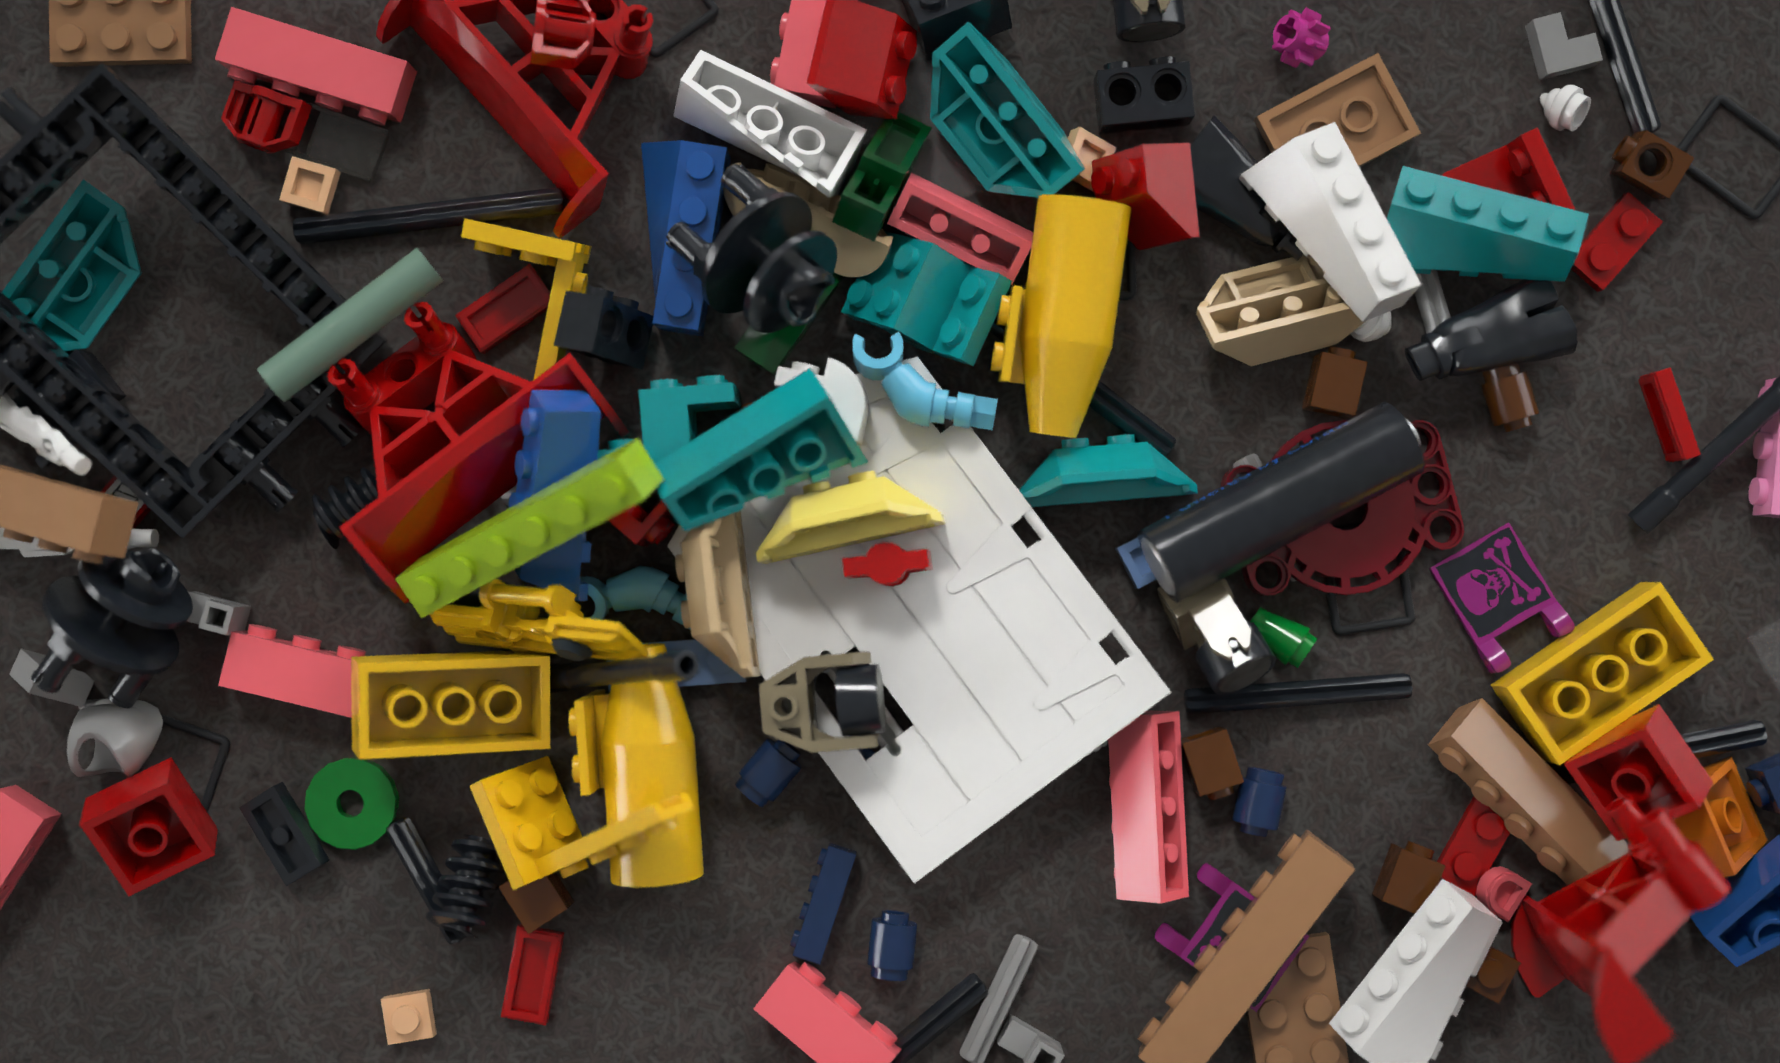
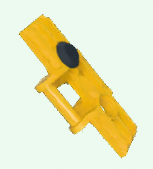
[430,579,649,661]

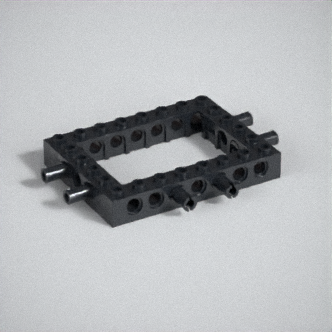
[0,63,387,538]

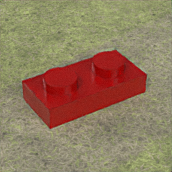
[1571,192,1663,292]
[1437,796,1510,897]

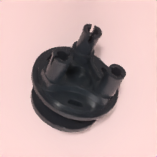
[666,164,837,333]
[31,548,193,708]

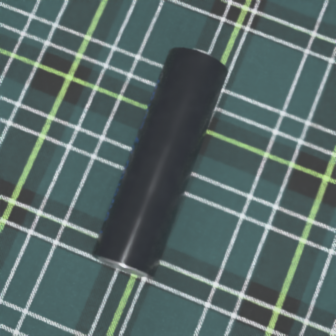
[1138,401,1425,603]

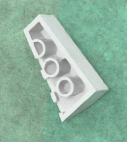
[673,50,867,197]
[1239,122,1421,322]
[1329,879,1502,1063]

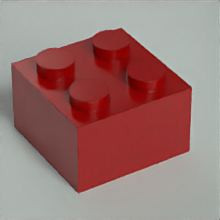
[1564,704,1713,842]
[79,757,218,896]

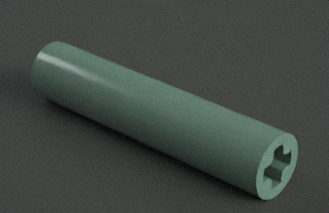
[257,248,444,402]

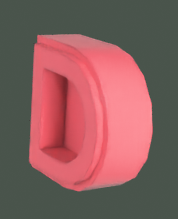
[1476,866,1532,922]

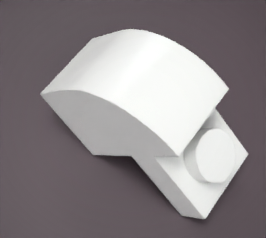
[774,358,869,446]

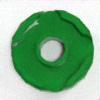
[305,757,399,850]

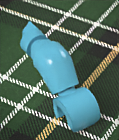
[852,332,998,430]
[580,566,691,629]

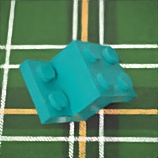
[841,231,1012,366]
[597,375,741,464]

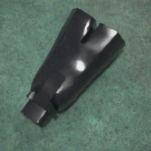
[1190,116,1303,261]
[1405,279,1578,381]

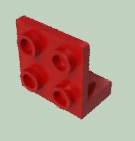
[1441,127,1576,210]
[607,500,675,547]

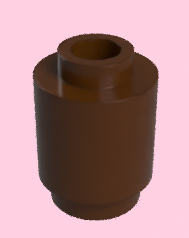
[1481,364,1539,433]

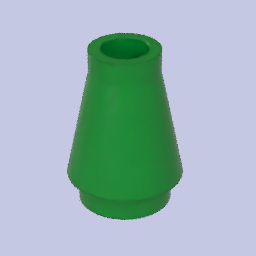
[1250,607,1318,669]

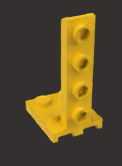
[461,219,592,380]
[470,756,694,890]

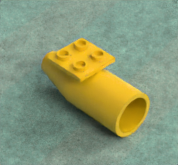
[990,195,1131,438]
[569,643,704,887]

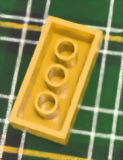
[1491,582,1714,765]
[351,651,550,759]

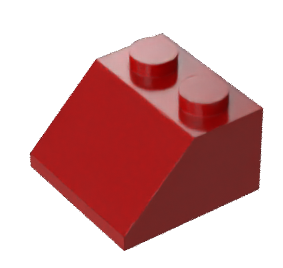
[806,0,917,119]
[1091,143,1199,250]

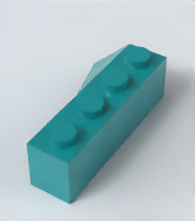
[1387,166,1589,281]
[655,368,868,531]

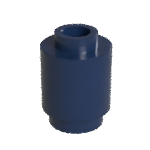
[735,738,802,807]
[1232,766,1287,837]
[867,910,917,981]

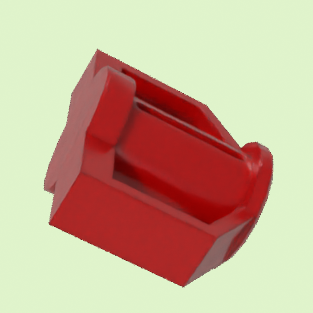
[530,0,596,70]
[221,80,312,154]
[842,542,933,587]

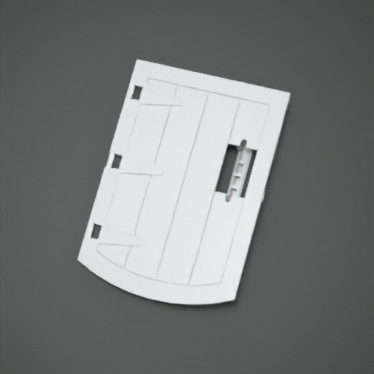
[668,357,1171,883]

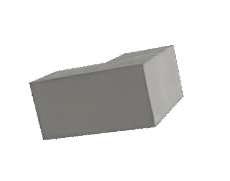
[1525,12,1603,81]
[187,591,251,635]
[9,648,94,707]
[997,1014,1065,1063]

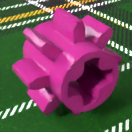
[1272,7,1331,68]

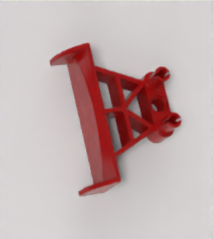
[376,0,653,239]
[327,302,630,604]
[1511,793,1731,1063]

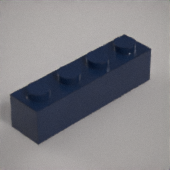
[790,843,857,965]

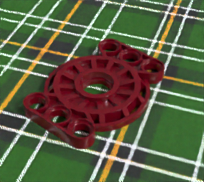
[1220,420,1464,596]

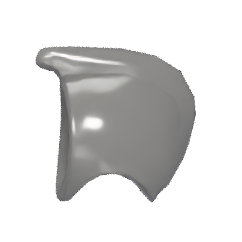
[67,699,163,777]

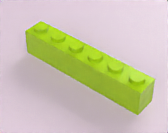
[395,438,664,618]

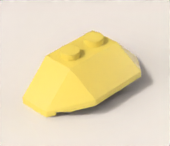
[756,471,945,564]

